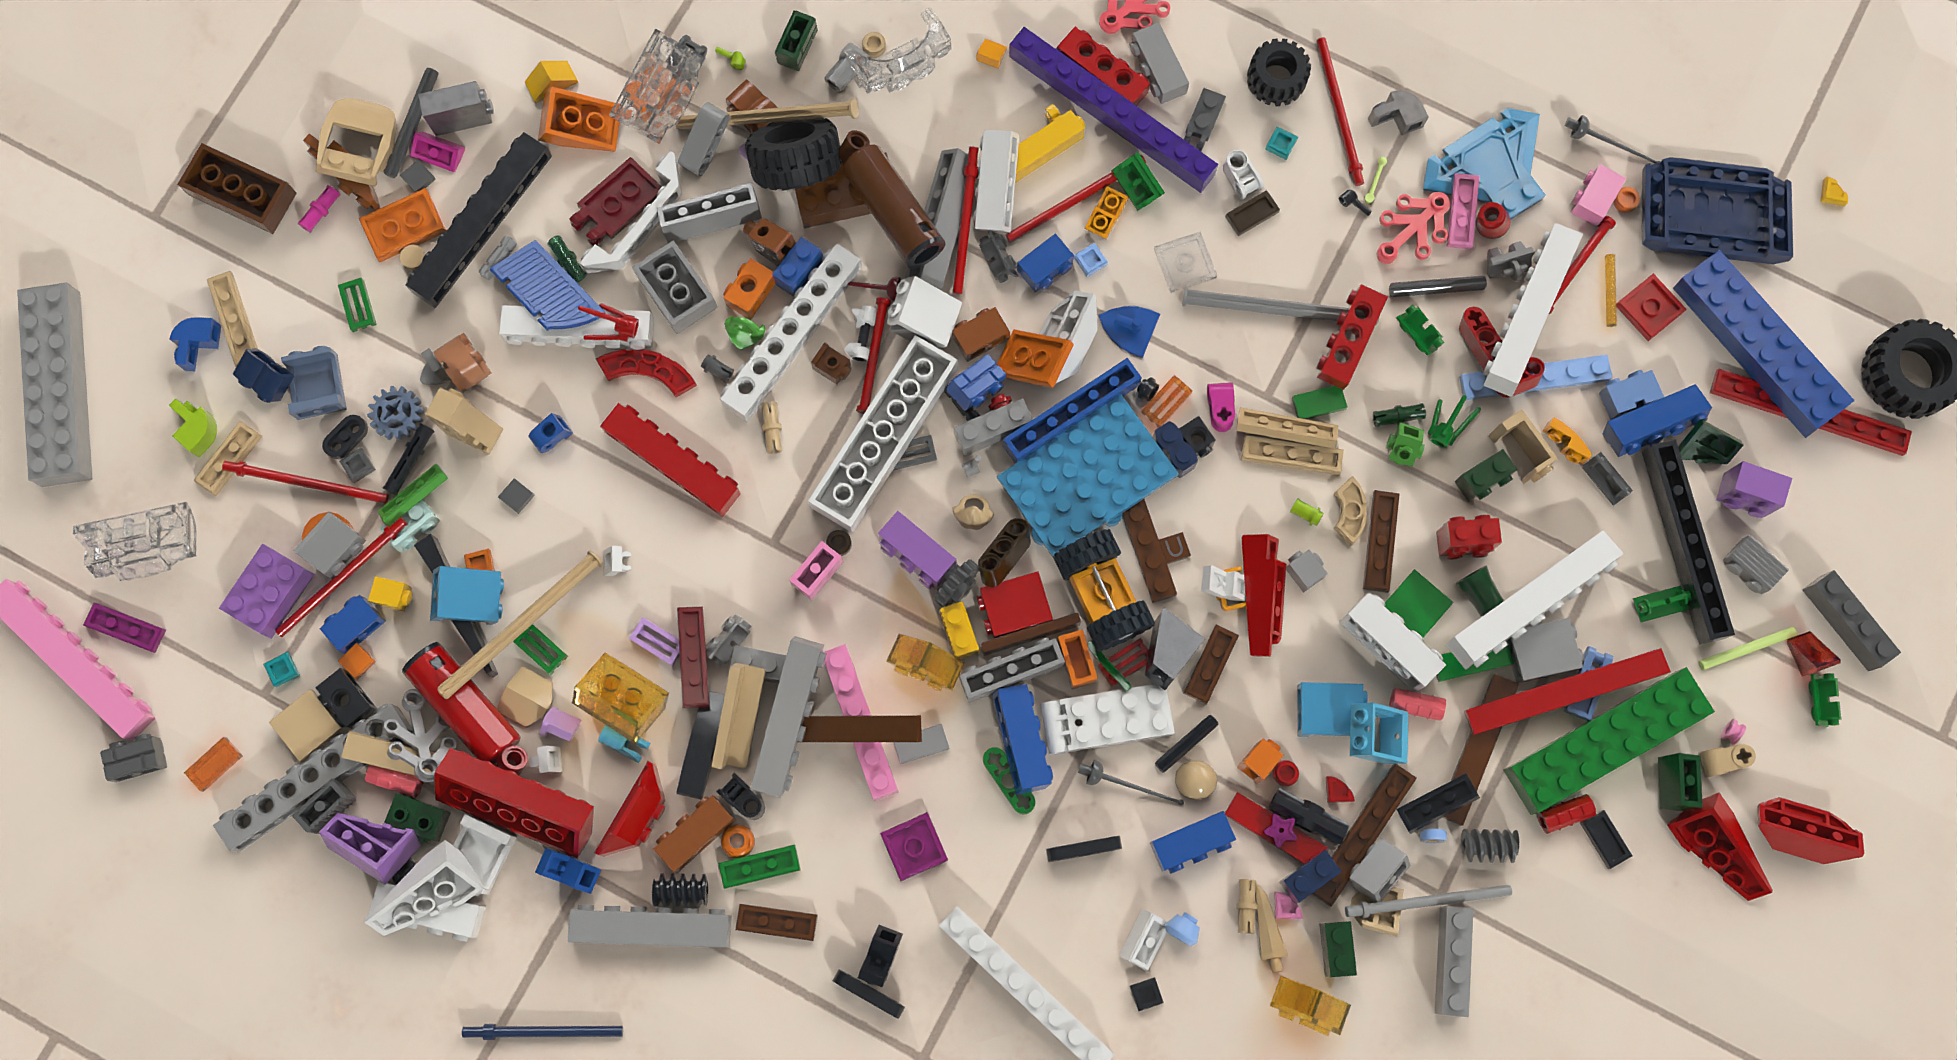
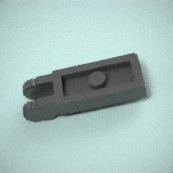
[1184,88,1226,152]

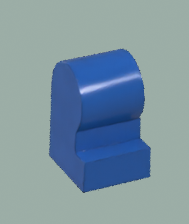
[528,413,573,453]

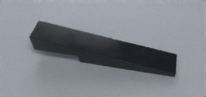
[414,534,498,678]

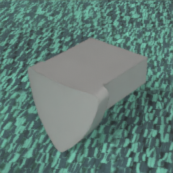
[420,348,451,385]

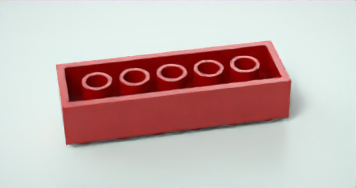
[434,748,594,858]

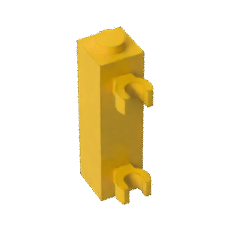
[1015,104,1085,183]

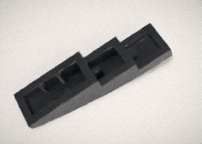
[676,691,725,799]

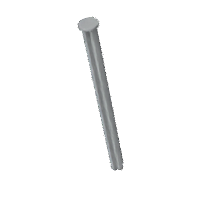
[1182,287,1379,326]

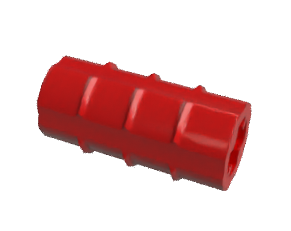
[1537,794,1596,834]

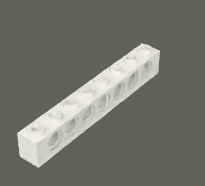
[720,244,862,422]

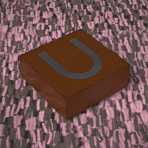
[1159,532,1191,564]

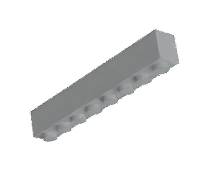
[890,148,978,342]

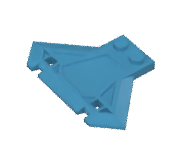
[1423,108,1546,219]

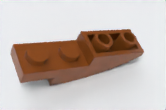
[303,134,380,211]

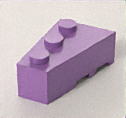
[319,813,421,885]

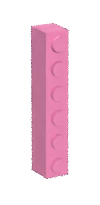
[824,644,899,801]

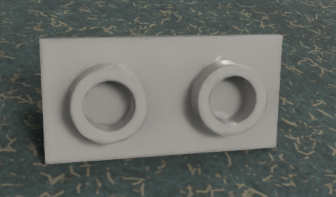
[706,615,752,667]

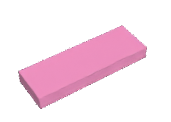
[1447,173,1479,249]

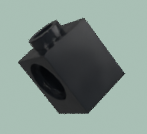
[1179,416,1216,458]

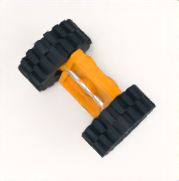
[1053,529,1156,652]

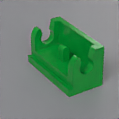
[1111,152,1165,211]

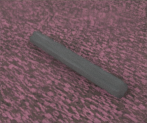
[384,68,439,178]

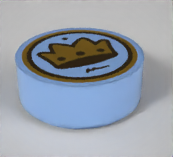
[1420,829,1447,844]

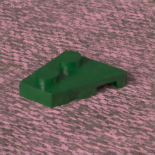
[1678,419,1744,464]

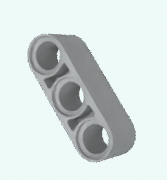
[678,102,730,176]

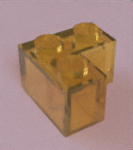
[886,634,965,691]
[1270,976,1351,1036]

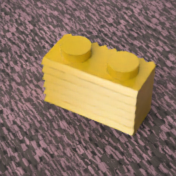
[939,601,979,661]

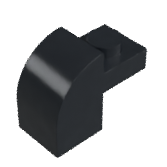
[858,925,903,987]

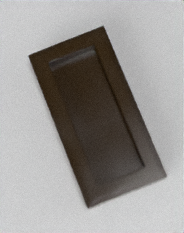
[1225,190,1280,236]

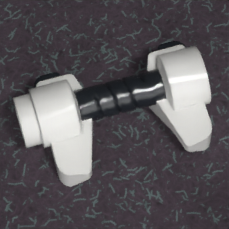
[844,305,876,362]

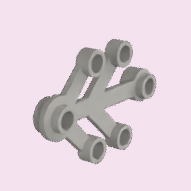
[382,689,457,782]

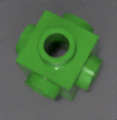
[1386,423,1425,467]

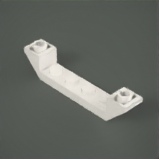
[580,151,682,274]

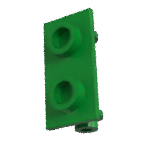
[1396,305,1445,355]
[1633,585,1691,622]
[1809,673,1842,727]

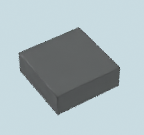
[400,160,436,192]
[339,448,376,483]
[498,478,535,514]

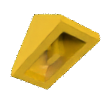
[525,61,578,103]

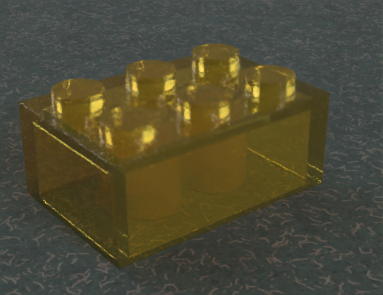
[572,652,669,744]

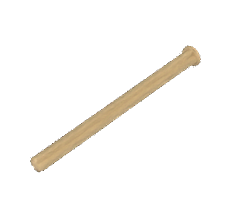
[675,98,859,130]
[437,550,603,699]

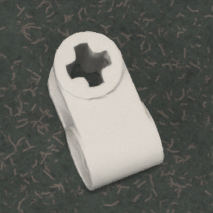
[1223,150,1264,200]

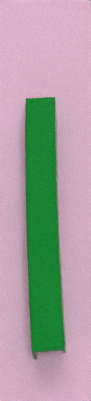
[1087,640,1132,692]

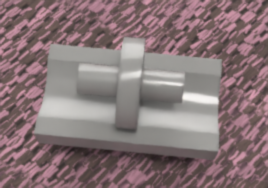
[1487,241,1535,282]

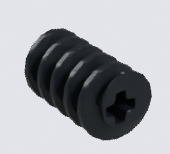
[652,873,708,907]

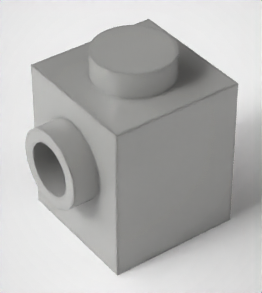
[1286,550,1328,593]

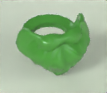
[724,316,765,350]

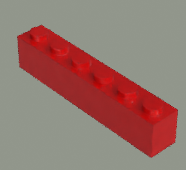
[600,403,741,517]

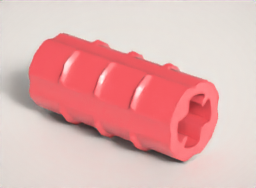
[1389,688,1446,721]
[365,765,424,798]

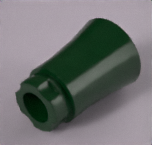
[1455,565,1504,616]

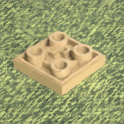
[269,689,343,762]

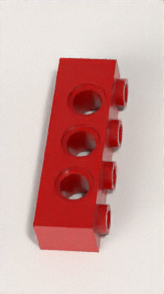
[1057,26,1150,106]
[1316,284,1388,390]

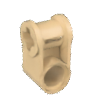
[1699,744,1756,777]

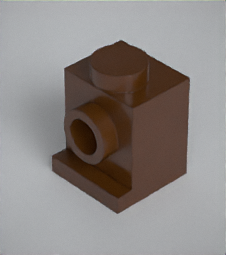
[811,342,852,384]

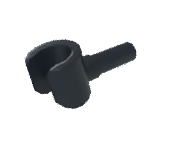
[1338,190,1372,216]

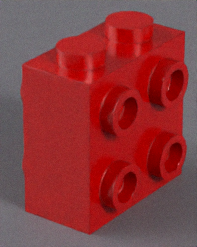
[1436,515,1502,560]

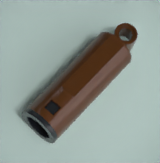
[839,130,946,269]

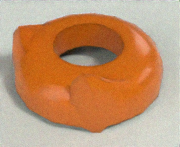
[721,824,755,858]

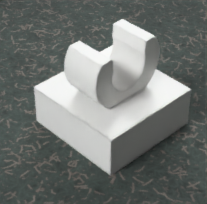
[603,546,631,576]
[529,746,563,774]

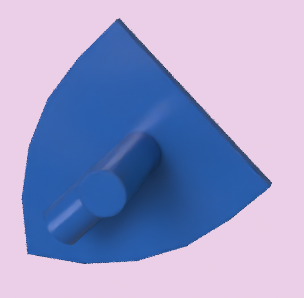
[1099,306,1160,358]

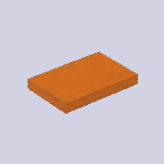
[359,188,446,262]
[996,329,1074,388]

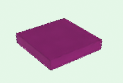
[880,812,948,881]

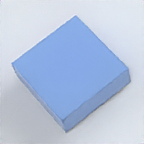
[1074,243,1108,277]

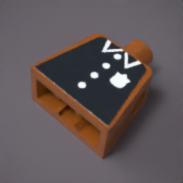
[743,218,796,266]

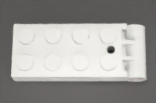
[1040,684,1175,755]

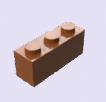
[653,795,736,873]

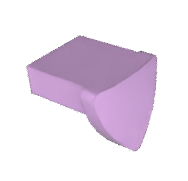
[539,707,581,742]

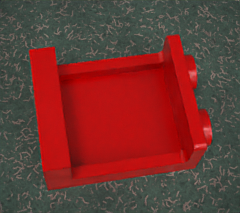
[976,571,1053,639]

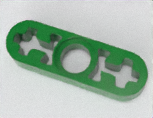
[983,747,1035,815]

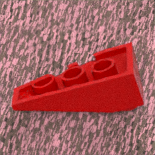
[1667,792,1773,901]

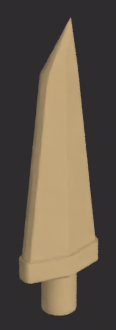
[1255,883,1288,973]

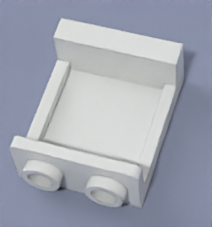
[887,276,962,349]
[453,814,517,897]

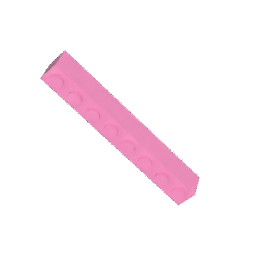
[0,579,155,741]

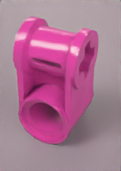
[1207,382,1235,432]

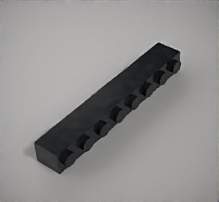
[405,132,552,308]
[1642,439,1735,645]

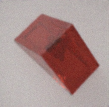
[1787,631,1841,677]

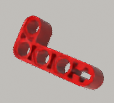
[1459,306,1545,398]

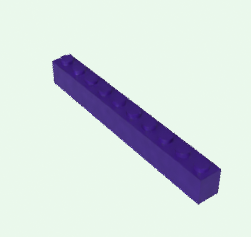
[1009,27,1218,193]

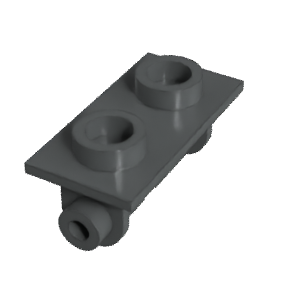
[979,230,1018,283]
[1581,452,1633,506]

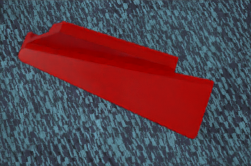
[1241,534,1286,657]

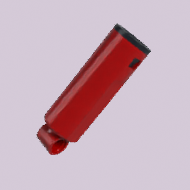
[402,642,528,776]

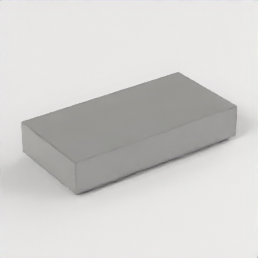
[894,724,950,764]

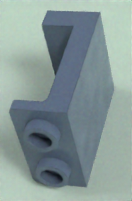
[281,346,347,420]

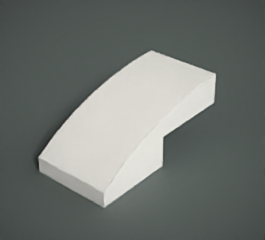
[1201,565,1246,602]

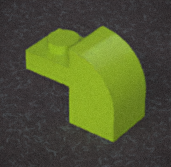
[169,398,217,458]

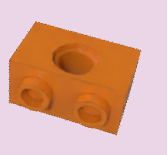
[723,258,776,320]

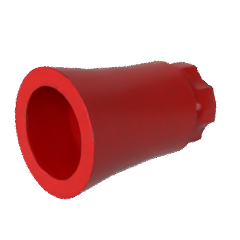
[1476,202,1511,239]

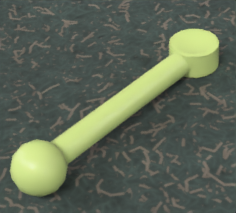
[1364,157,1387,204]

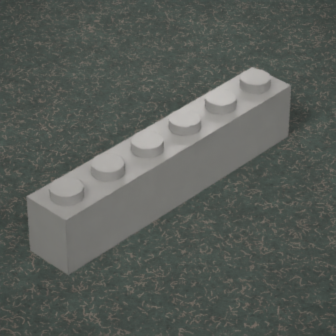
[750,636,827,797]
[568,905,732,947]

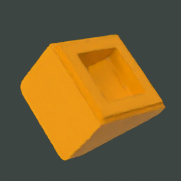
[976,39,1007,69]

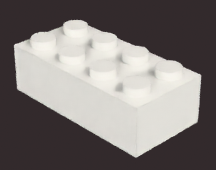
[1339,592,1446,692]

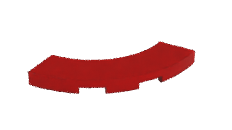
[595,349,697,398]

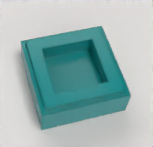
[1265,127,1298,160]
[263,652,300,687]

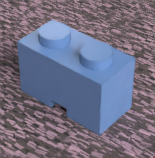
[1599,370,1664,420]

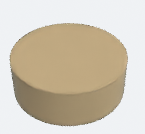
[862,32,886,58]
[400,245,425,271]

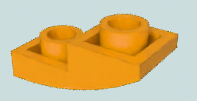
[1084,186,1129,239]
[1542,417,1592,464]

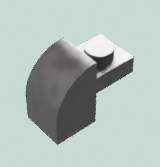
[1368,90,1429,135]

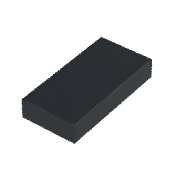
[1580,810,1633,869]

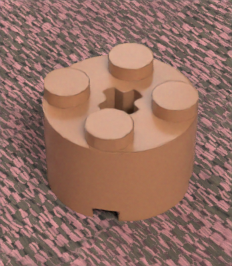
[433,333,492,393]

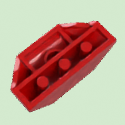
[594,761,665,857]
[1757,797,1865,864]

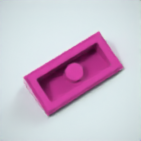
[410,132,465,172]

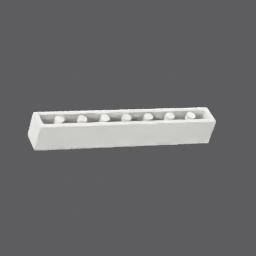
[1483,223,1583,397]
[1446,530,1623,670]
[939,906,1115,1060]

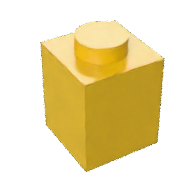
[368,576,413,612]

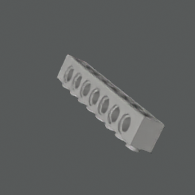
[213,704,413,852]

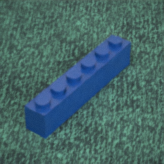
[1003,358,1142,464]

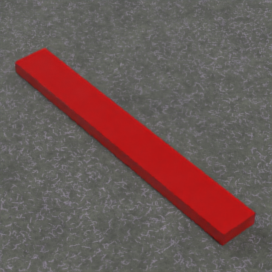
[1710,369,1912,456]
[1464,648,1671,735]

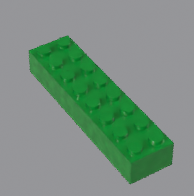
[1503,667,1715,815]

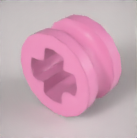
[1721,719,1746,745]

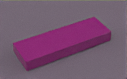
[83,602,166,653]

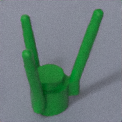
[1427,395,1481,448]

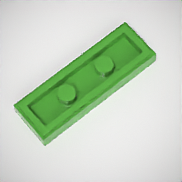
[378,464,448,526]

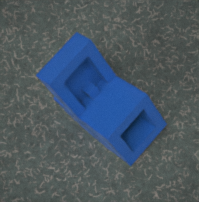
[169,317,221,371]
[535,848,601,894]

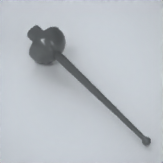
[1564,115,1660,164]
[1078,760,1184,805]

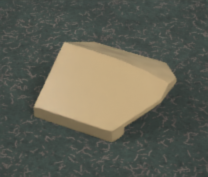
[497,666,553,728]
[1350,887,1404,937]

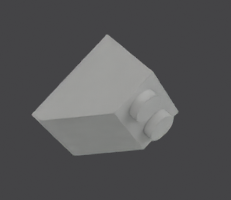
[293,512,366,579]

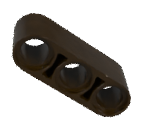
[978,518,1031,587]

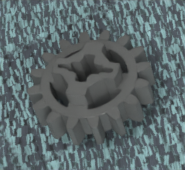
[934,559,979,608]

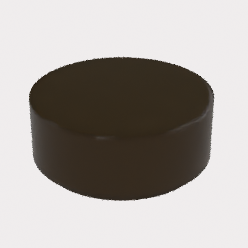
[826,530,852,556]

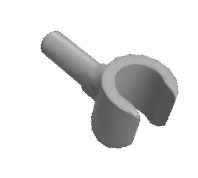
[961,456,981,478]

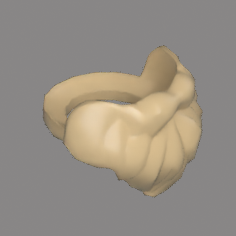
[952,494,994,530]

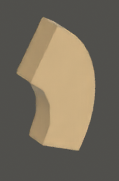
[1333,476,1367,546]

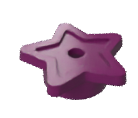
[1263,814,1297,848]

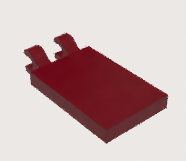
[569,157,662,246]

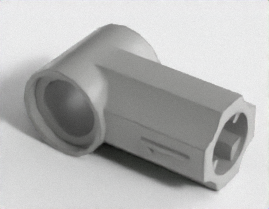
[824,43,871,92]

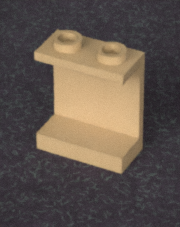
[1489,410,1558,484]

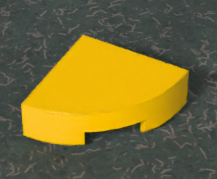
[1820,177,1848,206]

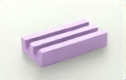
[629,617,679,666]

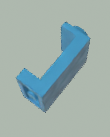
[430,566,504,625]
[1297,682,1368,737]

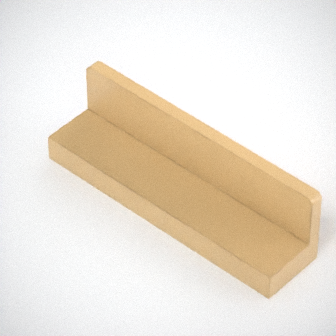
[711,663,766,769]

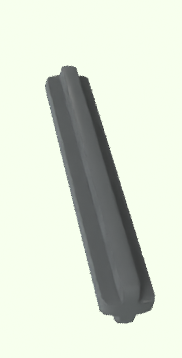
[1389,275,1487,297]

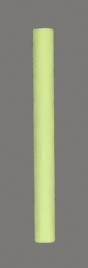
[1699,626,1797,670]

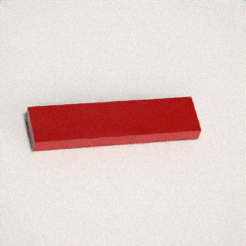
[1225,792,1328,864]

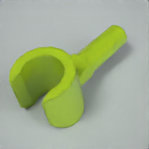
[715,47,746,70]

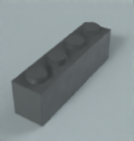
[1802,570,1901,671]

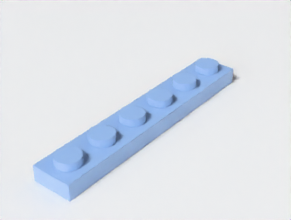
[1459,355,1612,400]

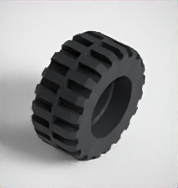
[745,118,843,191]
[1861,319,1957,419]

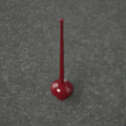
[848,277,901,301]

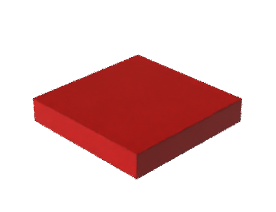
[1615,273,1687,341]

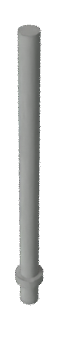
[1345,885,1512,918]

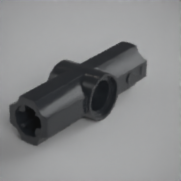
[1269,788,1349,845]

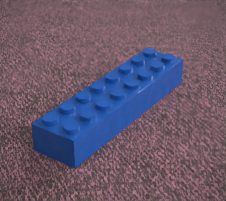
[1673,250,1855,438]

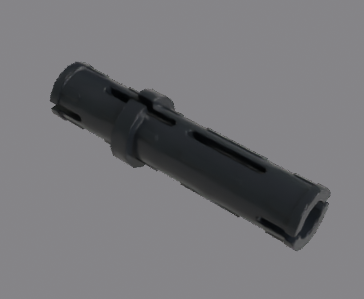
[382,423,435,495]

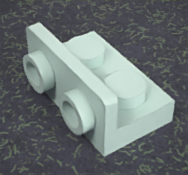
[380,499,440,552]

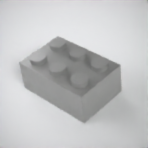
[632,240,718,334]

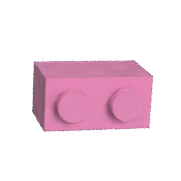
[1571,164,1626,227]
[789,541,843,601]

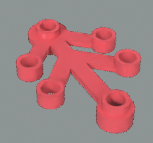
[1099,0,1170,34]
[1377,192,1451,264]

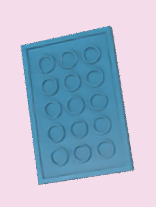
[997,394,1179,557]

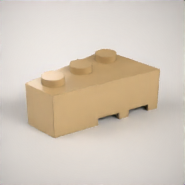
[425,388,503,454]

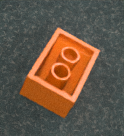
[538,86,622,152]

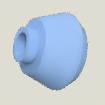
[1165,912,1200,946]

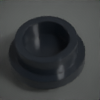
[1137,377,1159,401]

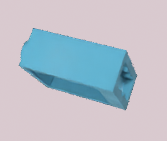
[1350,703,1408,764]

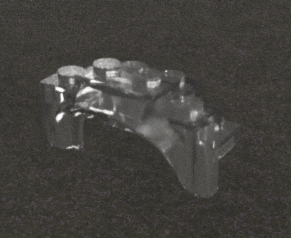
[844,7,952,94]
[609,29,705,144]
[73,502,197,581]

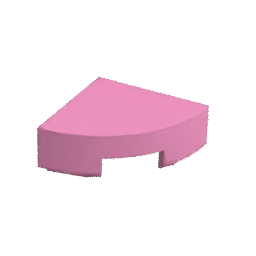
[1274,892,1302,919]

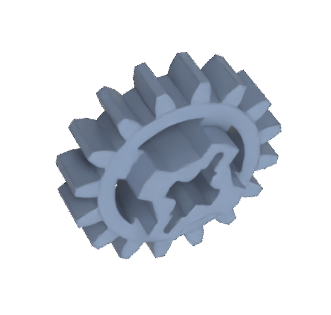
[367,386,424,441]

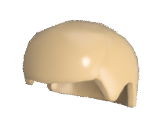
[1175,761,1218,800]

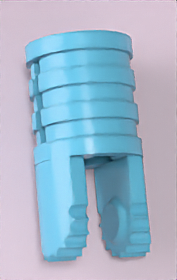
[598,721,651,763]

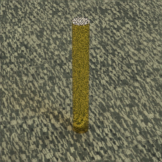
[1605,254,1617,327]

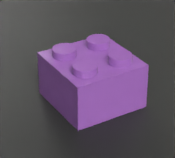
[1716,461,1792,518]

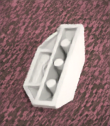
[1040,290,1097,383]

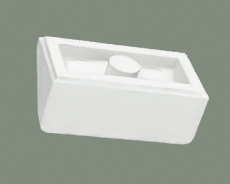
[1119,909,1167,971]

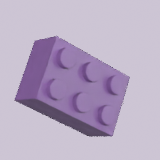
[878,511,957,591]
[219,543,315,639]

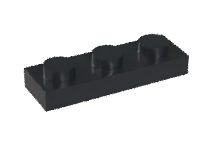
[1396,773,1480,834]

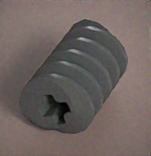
[1461,829,1519,863]

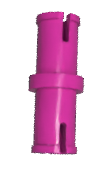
[298,185,341,233]

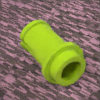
[1290,498,1324,526]

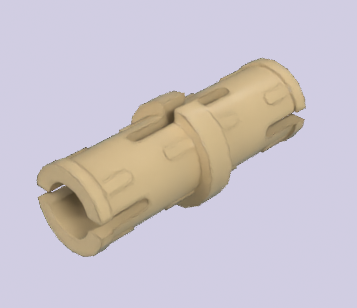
[761,402,783,454]
[1236,879,1258,934]

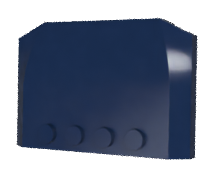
[1642,157,1793,264]

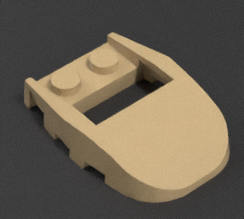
[316,98,397,186]

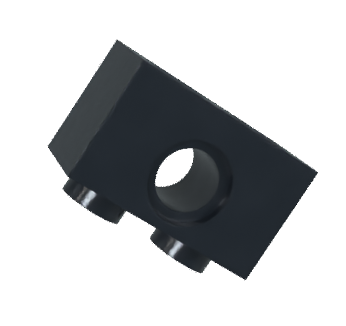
[315,668,377,729]

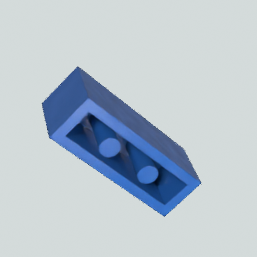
[1150,811,1236,874]

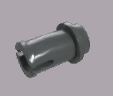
[701,354,734,383]

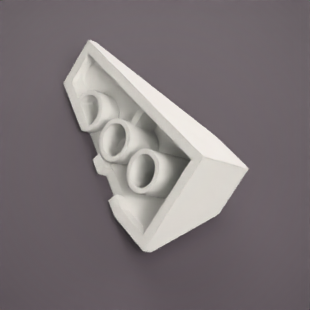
[364,840,483,936]

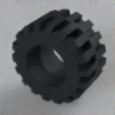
[1247,38,1311,106]

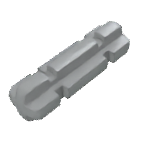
[479,236,517,280]

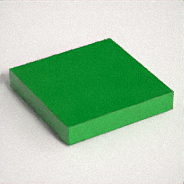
[1384,569,1454,638]

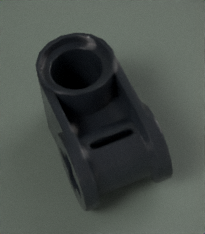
[716,773,765,820]

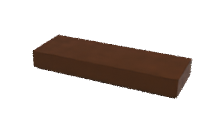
[1183,624,1239,704]
[735,904,818,941]

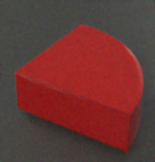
[1326,776,1355,803]

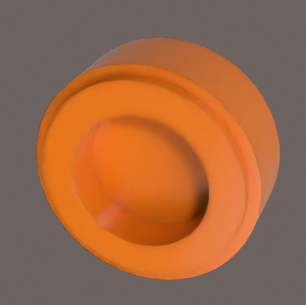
[1613,187,1640,213]

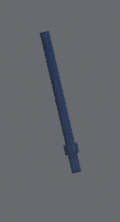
[462,1024,623,1040]

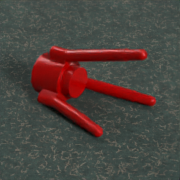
[578,303,639,342]

